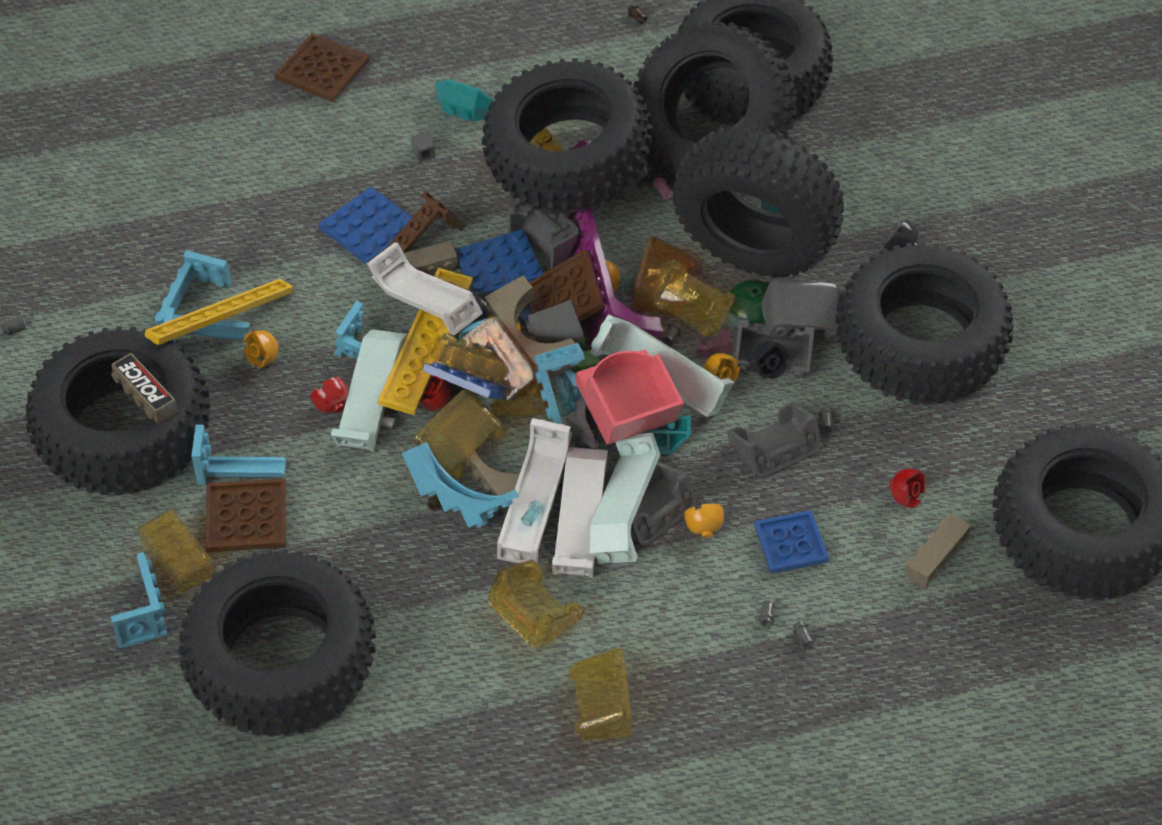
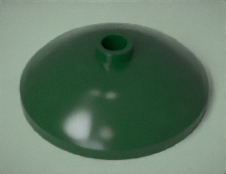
[727,280,769,323]

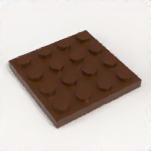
[275,33,370,102]
[529,249,605,322]
[205,478,286,552]

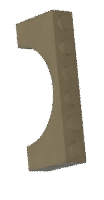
[484,276,583,380]
[443,404,520,514]

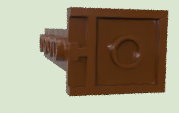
[385,190,466,253]

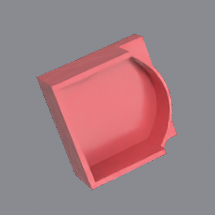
[574,349,684,445]

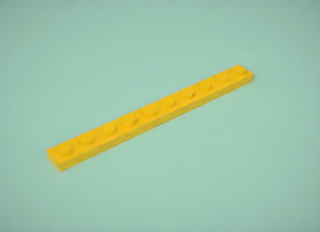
[145,279,293,345]

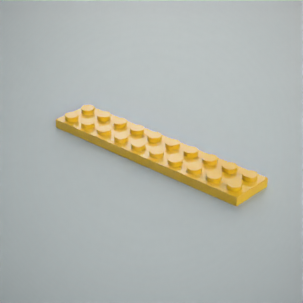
[378,268,473,415]

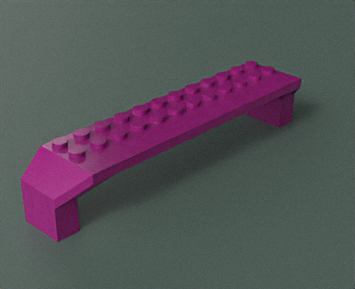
[562,140,663,348]

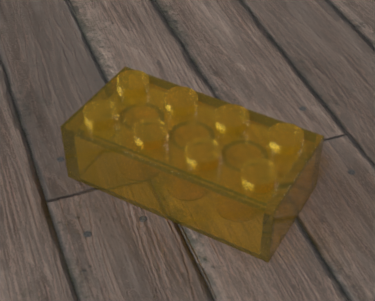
[430,333,514,386]
[137,509,215,594]

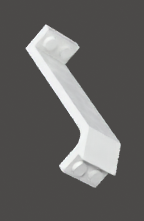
[367,242,482,335]
[497,418,572,567]
[552,447,608,578]

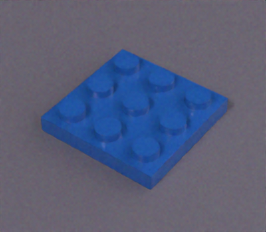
[754,510,829,574]

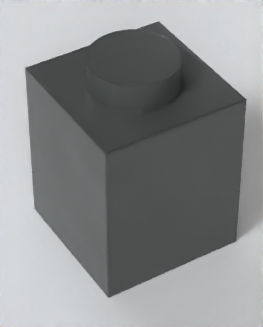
[411,132,435,162]

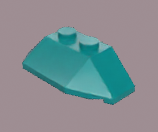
[435,79,495,122]
[640,415,691,455]

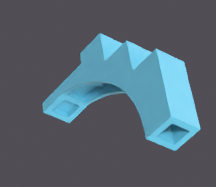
[402,442,519,528]

